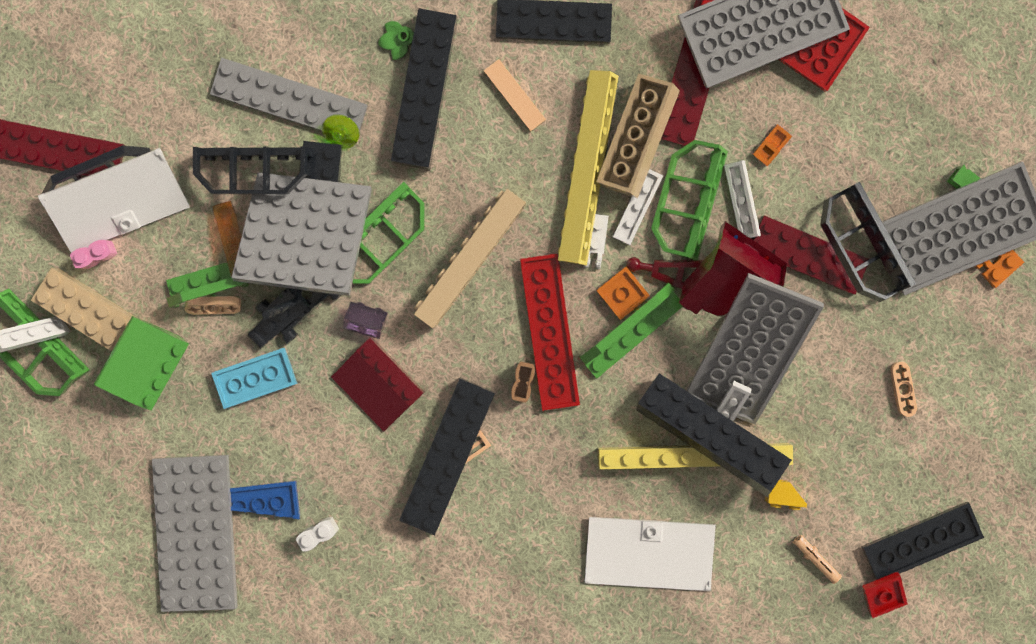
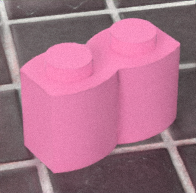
[70,240,117,269]

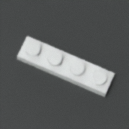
[724,161,761,238]
[613,169,663,245]
[0,317,70,352]

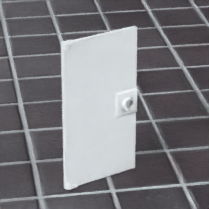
[38,148,190,253]
[584,517,715,591]

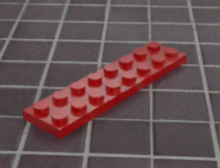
[520,253,580,411]

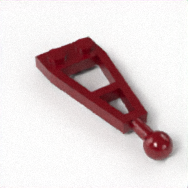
[626,257,703,289]

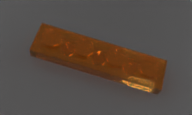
[212,200,242,277]

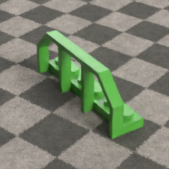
[651,140,728,260]
[352,182,425,284]
[166,260,249,308]
[578,283,683,379]
[0,289,90,396]

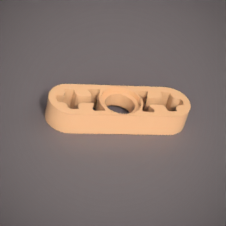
[185,296,241,315]
[890,362,917,417]

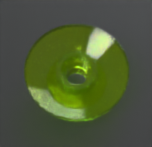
[322,114,360,149]

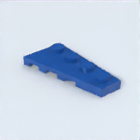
[230,480,300,519]

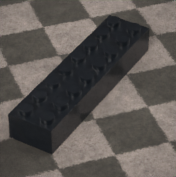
[391,8,458,170]
[636,373,792,497]
[399,377,495,536]

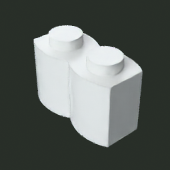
[296,517,339,551]

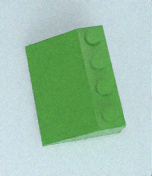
[94,316,189,411]

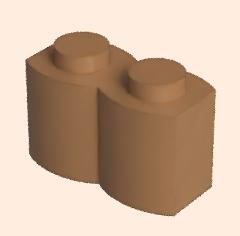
[511,361,535,403]

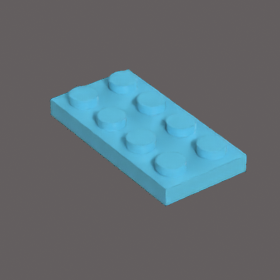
[211,348,298,409]

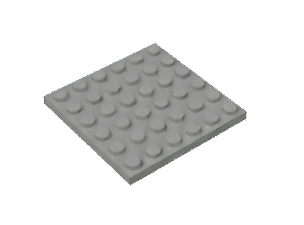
[232,172,372,296]

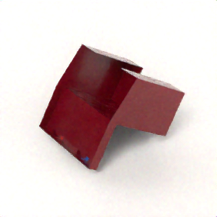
[679,221,787,316]

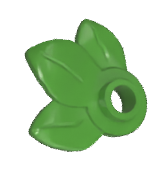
[378,21,414,60]

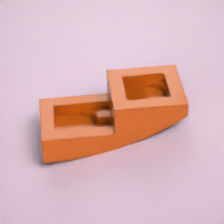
[753,124,792,167]

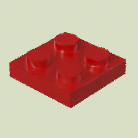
[862,572,908,619]

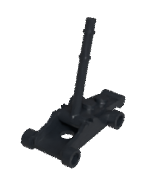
[247,288,342,349]

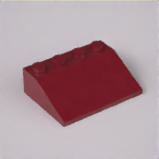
[331,337,425,432]

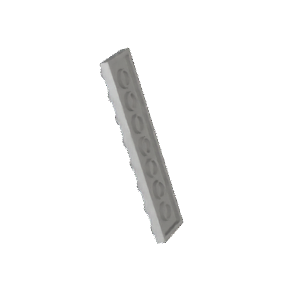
[210,58,368,142]

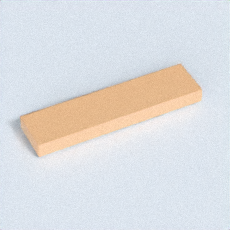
[484,59,546,132]

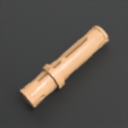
[793,535,842,584]

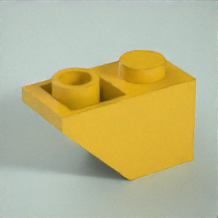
[765,480,807,510]

